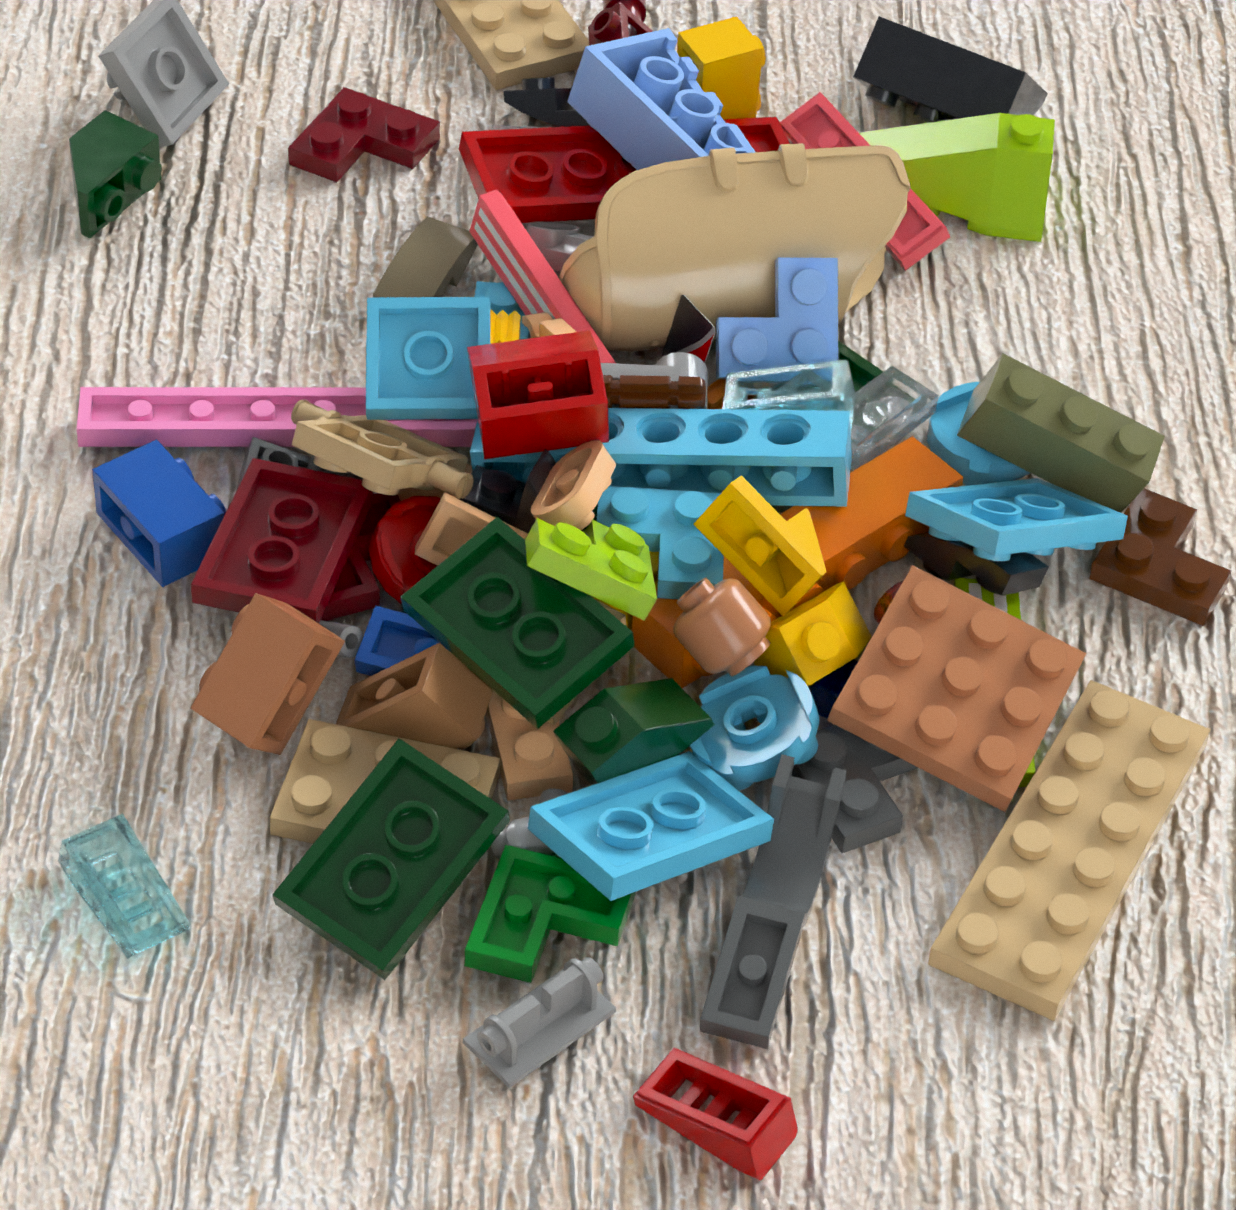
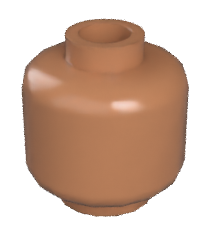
[673,577,771,677]

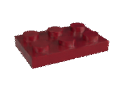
[191,458,373,624]

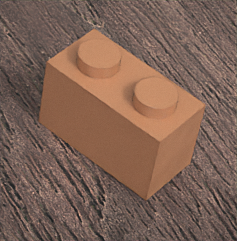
[190,593,345,755]

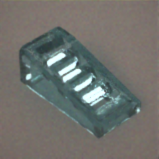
[722,360,855,432]
[58,813,190,959]

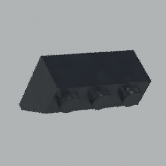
[853,16,1048,123]

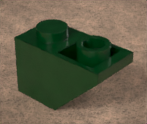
[69,110,162,238]

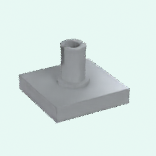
[98,0,229,148]

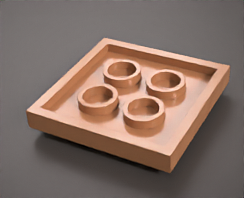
[827,565,1086,812]

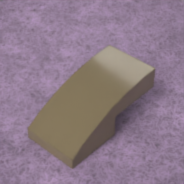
[373,216,478,297]

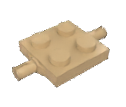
[291,399,473,499]

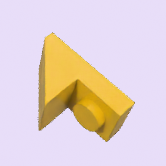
[693,475,827,616]

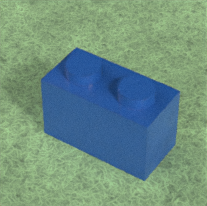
[92,439,226,587]

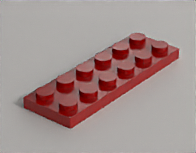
[459,117,790,223]

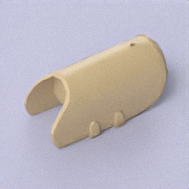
[559,143,910,352]

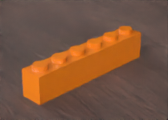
[632,436,964,688]

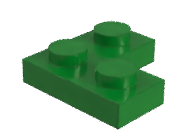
[464,845,636,983]

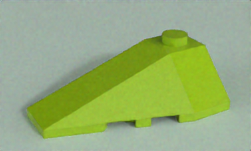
[859,113,1055,242]

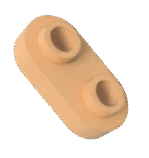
[531,440,616,530]

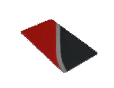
[660,295,716,363]

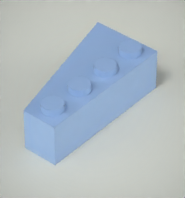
[567,28,755,170]

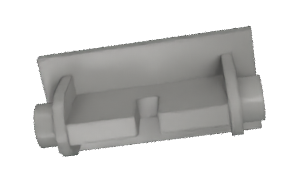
[463,957,616,1088]

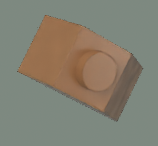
[336,643,493,749]

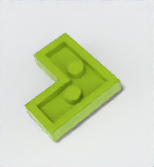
[525,518,657,621]

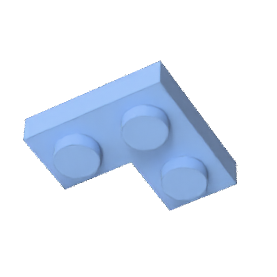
[716,257,838,380]

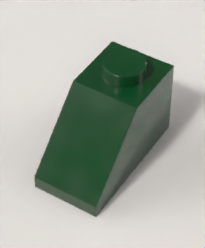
[553,678,715,785]

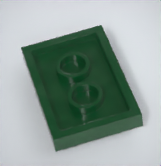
[400,517,635,729]
[272,738,510,980]

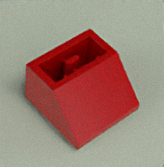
[467,330,609,460]

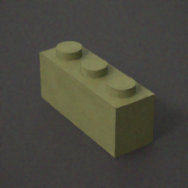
[957,353,1165,513]

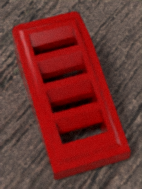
[633,1047,798,1180]

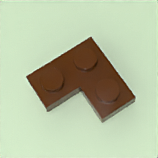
[1089,488,1232,626]

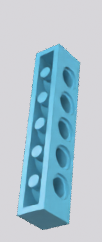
[470,408,852,507]

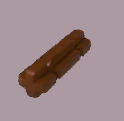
[603,375,706,409]

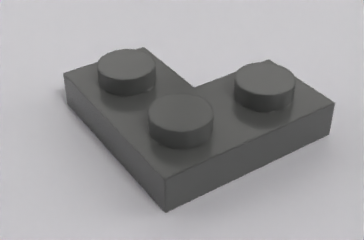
[792,724,918,853]

